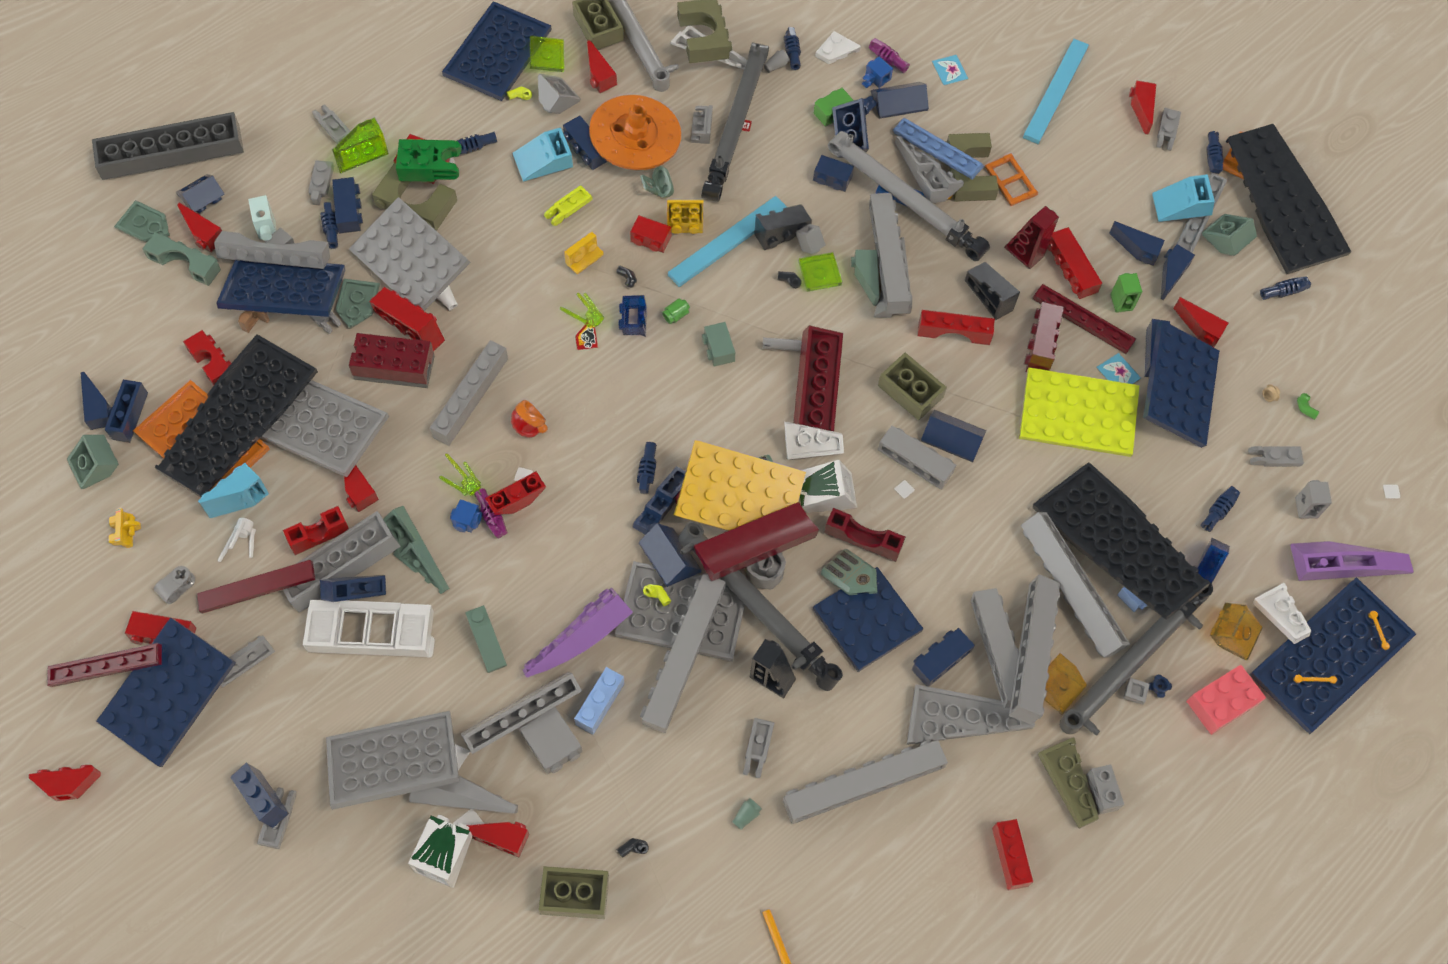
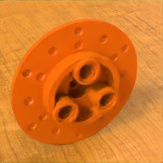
[589,95,681,170]

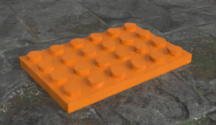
[133,380,270,491]

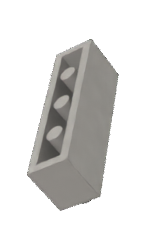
[878,426,956,490]

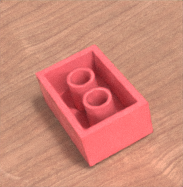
[1186,665,1266,735]

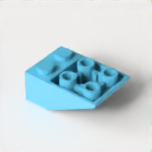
[512,127,573,181]
[1152,174,1215,222]
[198,463,269,518]

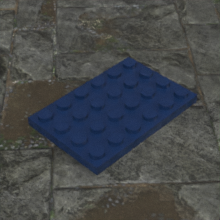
[442,1,552,101]
[216,260,346,317]
[1143,320,1220,448]
[96,618,236,767]

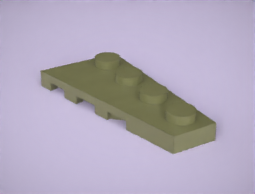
[1038,737,1099,829]

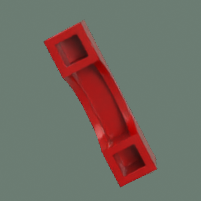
[917,310,995,345]

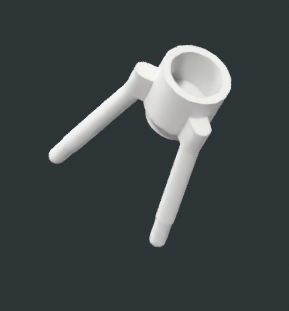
[218,518,256,562]

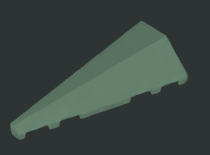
[384,506,450,594]

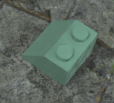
[1202,214,1257,256]
[67,435,119,489]

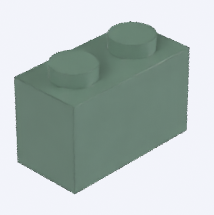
[702,322,736,367]

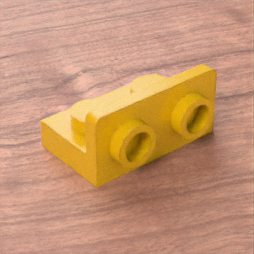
[564,231,604,274]

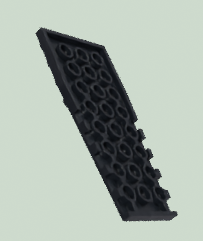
[1226,124,1352,274]
[155,334,318,498]
[1033,462,1210,620]

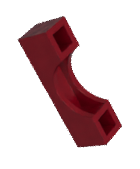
[824,508,906,562]

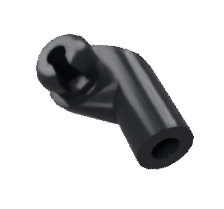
[616,265,637,288]

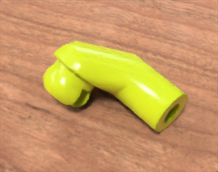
[507,86,532,100]

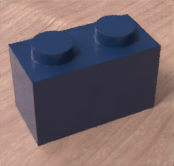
[813,155,854,192]

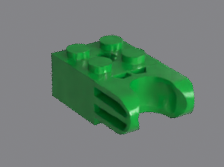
[396,139,462,182]

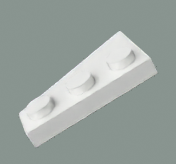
[784,421,844,460]
[1253,583,1311,644]

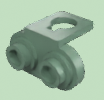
[640,166,674,198]

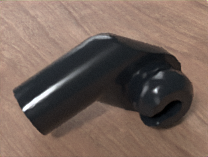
[778,271,802,289]
[617,838,649,858]

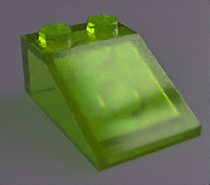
[332,117,389,174]

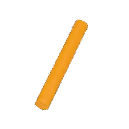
[762,909,791,964]

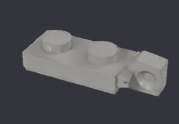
[309,160,334,205]

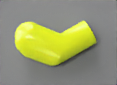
[643,584,671,606]

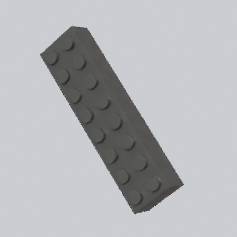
[92,112,244,180]

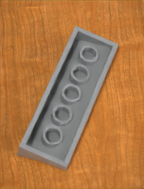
[283,511,401,613]

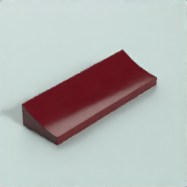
[793,325,843,432]
[694,502,819,582]

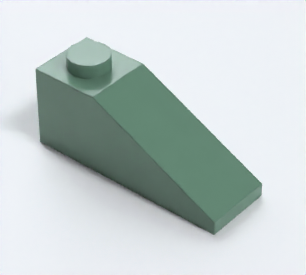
[851,250,879,306]
[465,605,507,673]

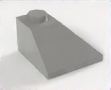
[538,74,581,114]

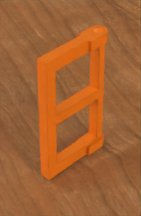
[985,153,1038,206]

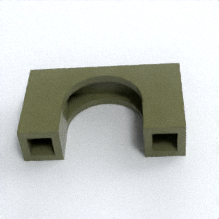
[677,0,732,63]
[945,133,999,202]
[372,163,458,231]

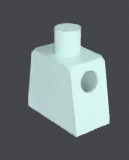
[248,195,277,241]

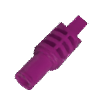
[869,38,910,73]
[474,488,508,539]

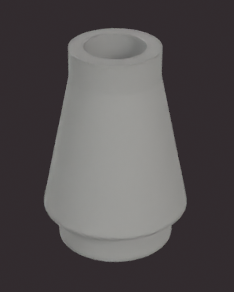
[764,50,789,73]

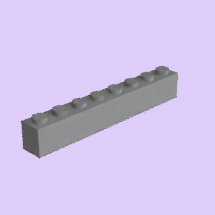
[869,193,912,314]
[1021,512,1130,658]
[640,573,726,733]
[1009,574,1060,725]
[783,740,948,824]

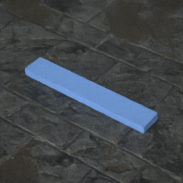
[893,118,984,180]

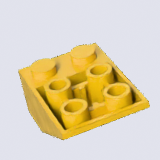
[667,200,704,234]

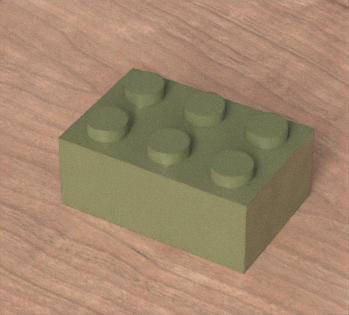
[572,0,624,49]
[878,352,947,421]
[539,866,609,919]

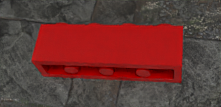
[1047,227,1102,299]

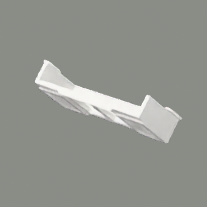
[303,600,435,658]

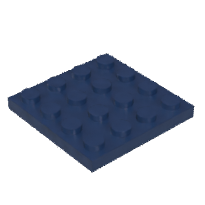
[813,567,923,672]

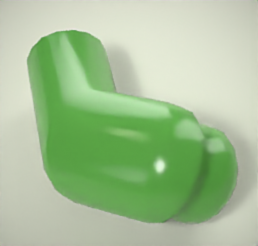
[1297,393,1319,420]

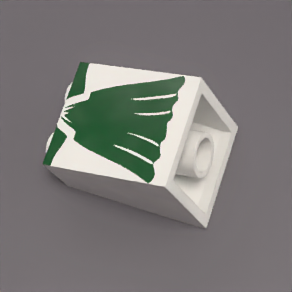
[798,460,857,513]
[408,815,473,888]

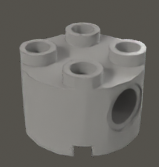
[745,552,786,590]

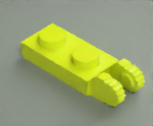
[544,185,593,226]

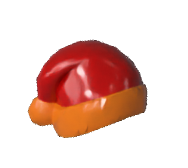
[511,400,548,438]

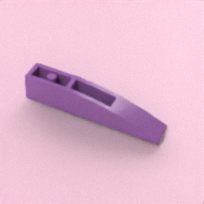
[1290,541,1414,581]
[523,587,633,677]

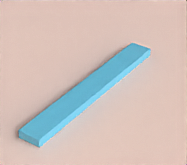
[1023,39,1089,144]
[668,196,787,287]

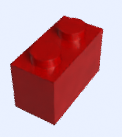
[630,215,672,253]

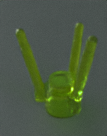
[560,293,604,327]
[439,453,481,496]

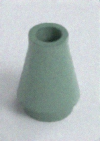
[732,798,762,830]

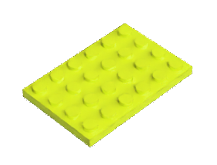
[1019,368,1140,457]

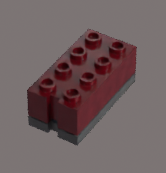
[349,333,435,388]

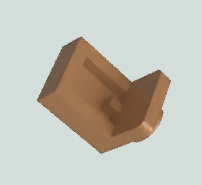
[238,311,270,333]

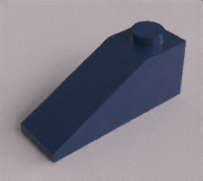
[1109,221,1165,266]
[1160,244,1195,301]
[80,372,113,430]
[320,575,386,602]

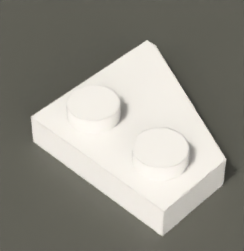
[815,31,861,64]

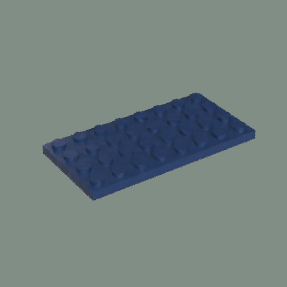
[1249,577,1416,735]

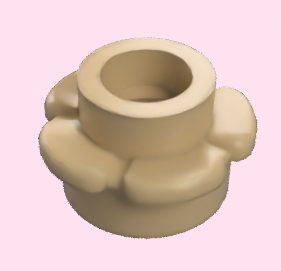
[1262,384,1280,402]

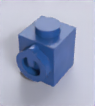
[450,499,482,533]

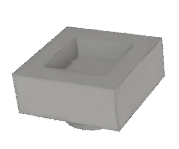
[1124,678,1150,705]

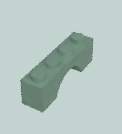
[142,233,221,286]

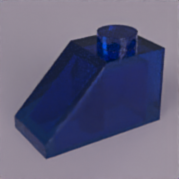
[1196,538,1230,584]

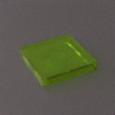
[529,36,564,72]
[798,252,842,292]

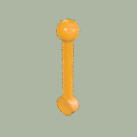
[1369,611,1390,650]
[1294,675,1337,684]

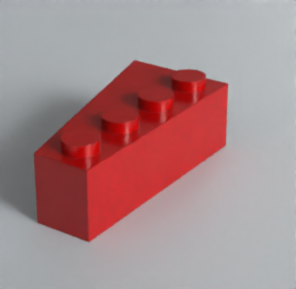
[369,287,445,351]

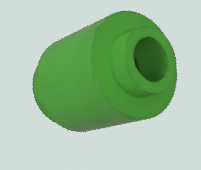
[662,298,690,324]

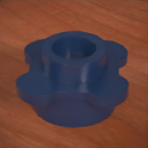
[1148,674,1172,698]

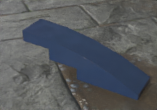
[633,466,686,535]

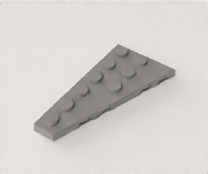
[906,684,1035,745]

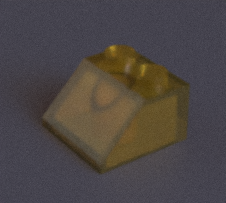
[1210,603,1263,660]
[1044,653,1087,715]

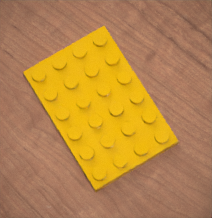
[674,440,806,531]

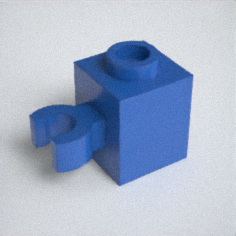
[862,57,893,88]

